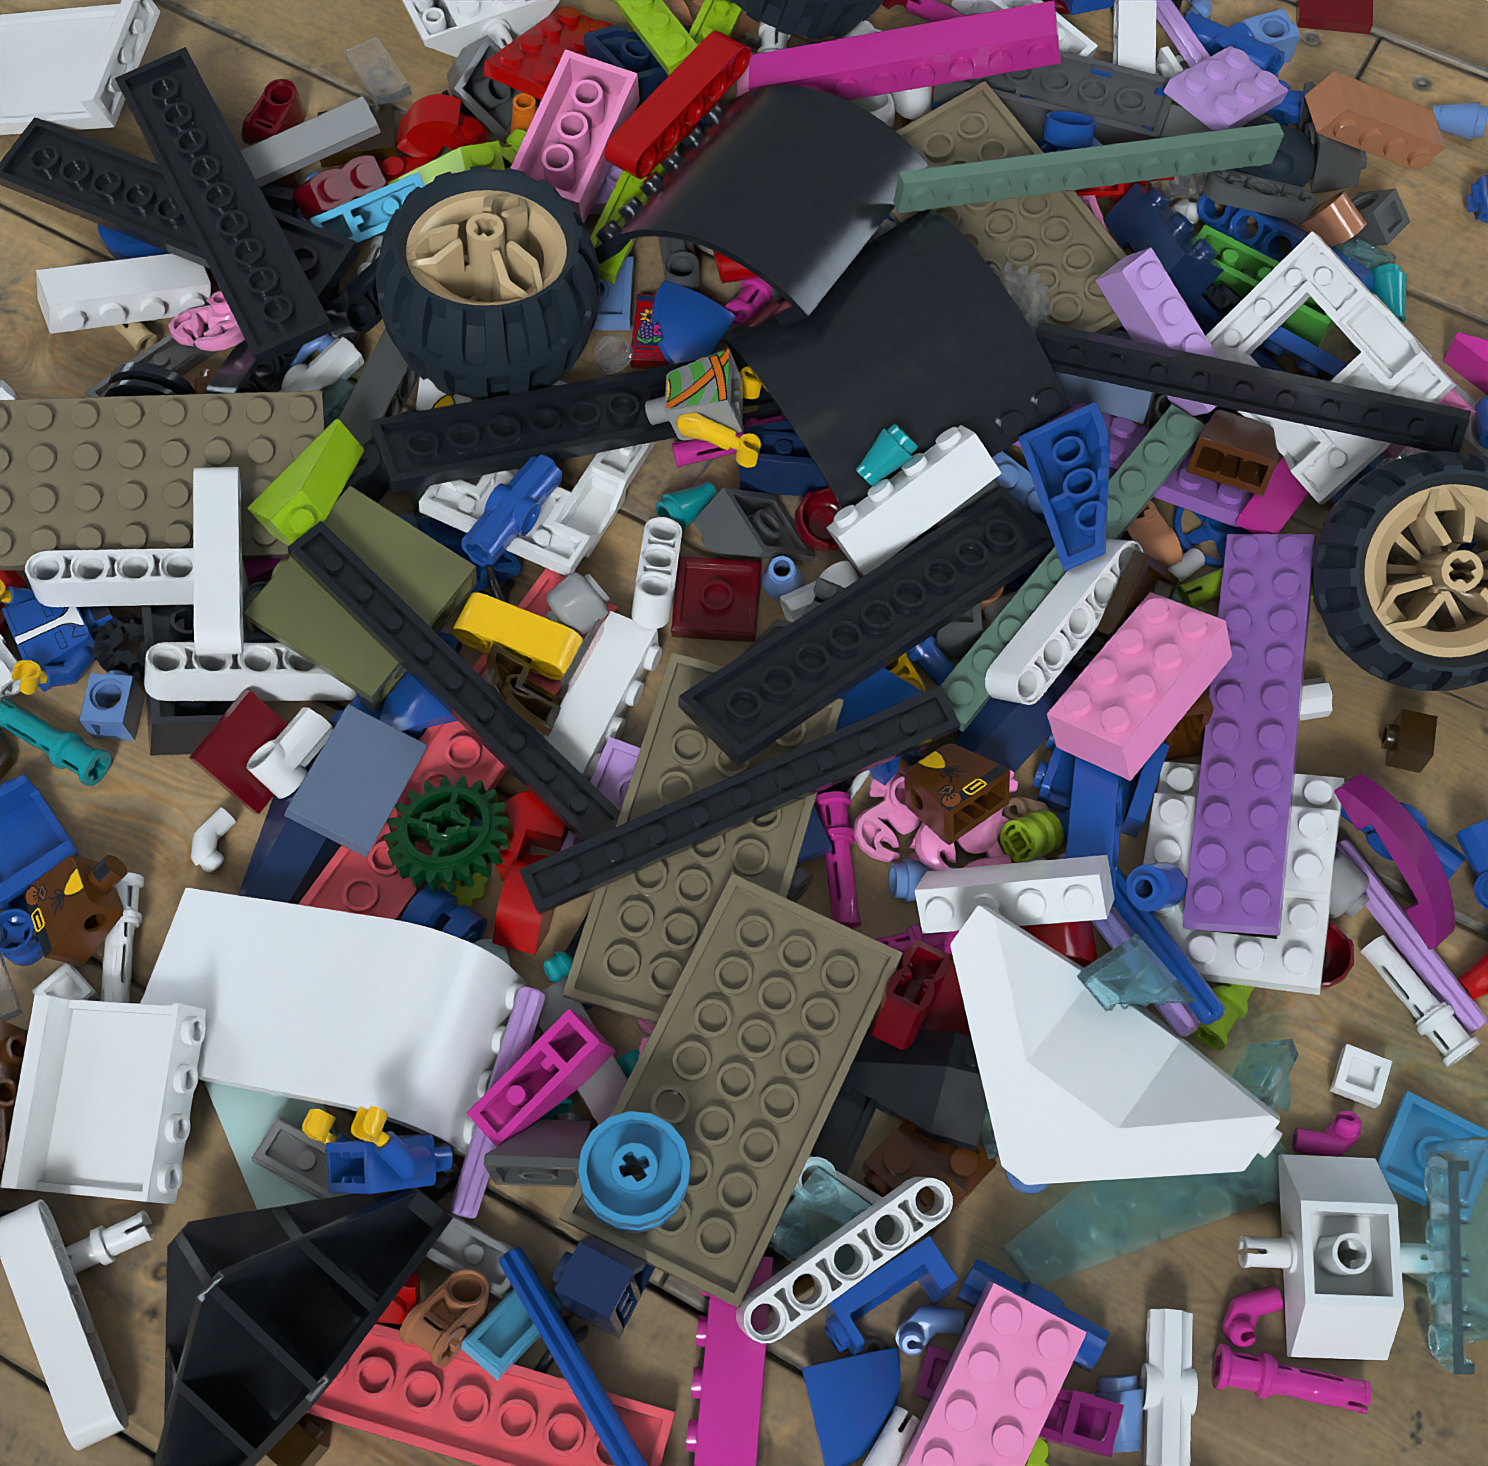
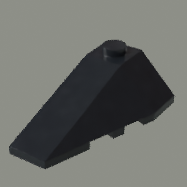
[141,604,235,756]
[841,1028,988,1152]

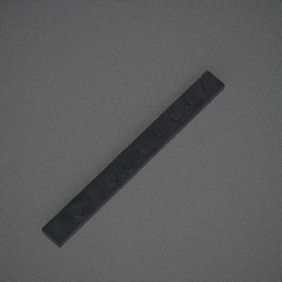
[1035,322,1471,453]
[288,521,620,842]
[519,685,961,915]

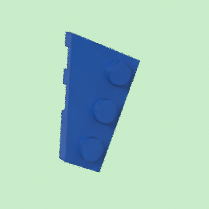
[1261,326,1348,380]

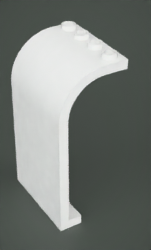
[0,0,160,135]
[140,888,527,1158]

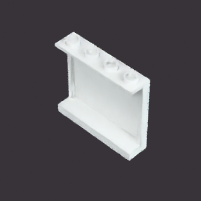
[0,994,207,1204]

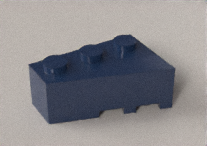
[1103,183,1224,306]
[739,420,829,497]
[553,1235,655,1339]

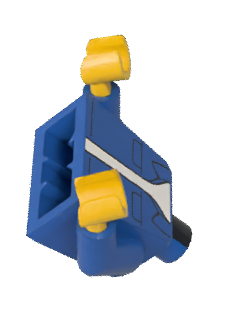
[0,580,114,695]
[302,1106,453,1194]

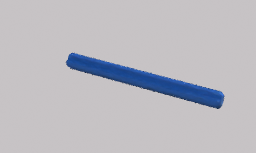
[1057,809,1225,1025]
[499,1247,648,1466]

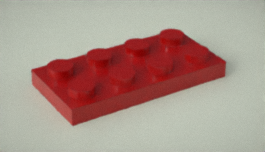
[484,6,611,100]

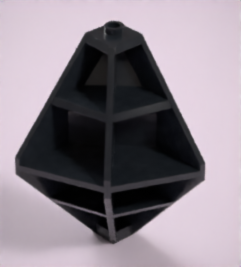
[153,1187,453,1466]

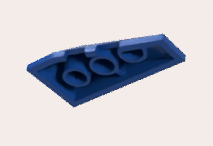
[1018,402,1110,571]

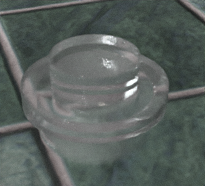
[594,335,634,374]

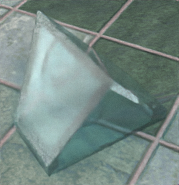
[1077,934,1197,1011]

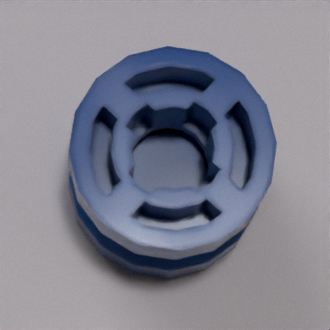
[0,909,44,966]

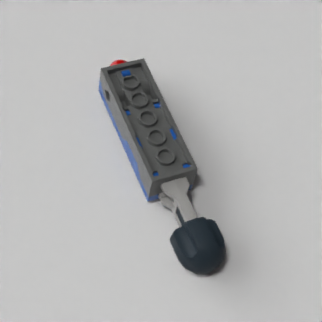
[932,50,1314,188]

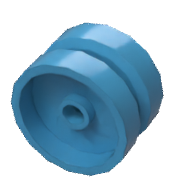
[578,1111,691,1234]

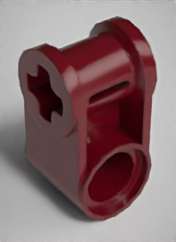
[241,79,306,145]

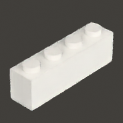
[36,254,211,334]
[826,425,1002,576]
[544,611,662,782]
[914,855,1115,934]

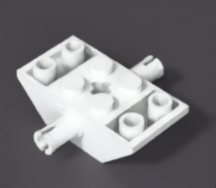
[402,0,561,58]
[1237,1154,1441,1360]

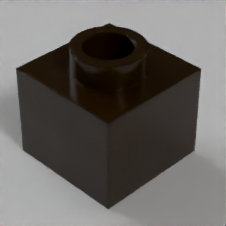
[1381,709,1438,773]
[266,1414,329,1466]

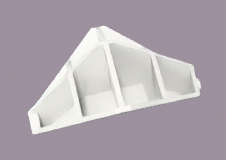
[950,905,1283,1185]

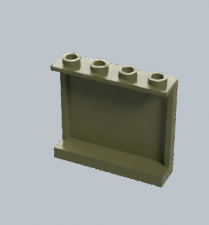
[243,486,477,713]

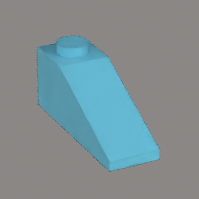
[309,173,424,245]

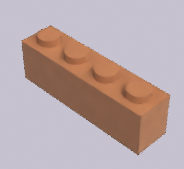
[1305,71,1446,170]

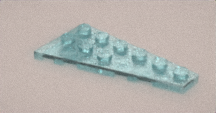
[1001,1141,1291,1286]

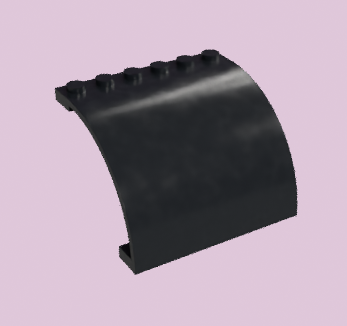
[594,85,928,327]
[722,209,1072,510]

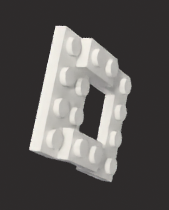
[1206,231,1456,504]
[419,380,657,577]
[1143,762,1344,995]

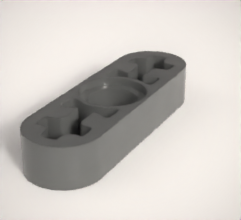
[1203,169,1317,222]

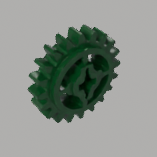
[384,776,513,893]

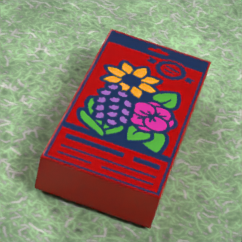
[629,294,670,368]

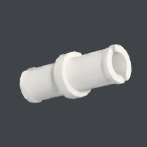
[65,1210,156,1274]

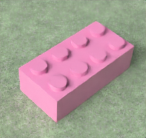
[510,49,640,223]
[1047,592,1232,781]
[899,1281,1087,1466]

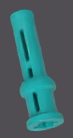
[0,697,112,786]

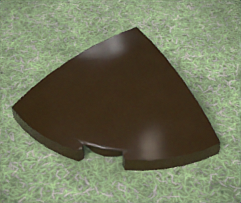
[487,644,562,736]

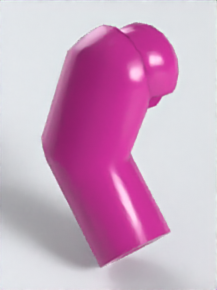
[1292,1111,1362,1157]
[1222,1285,1283,1348]

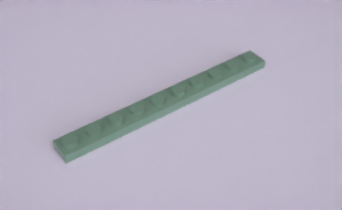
[893,123,1284,213]
[941,404,1206,732]

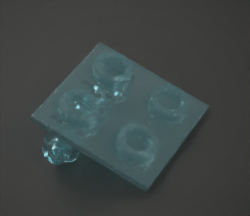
[768,1165,895,1284]

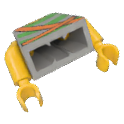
[645,349,762,468]

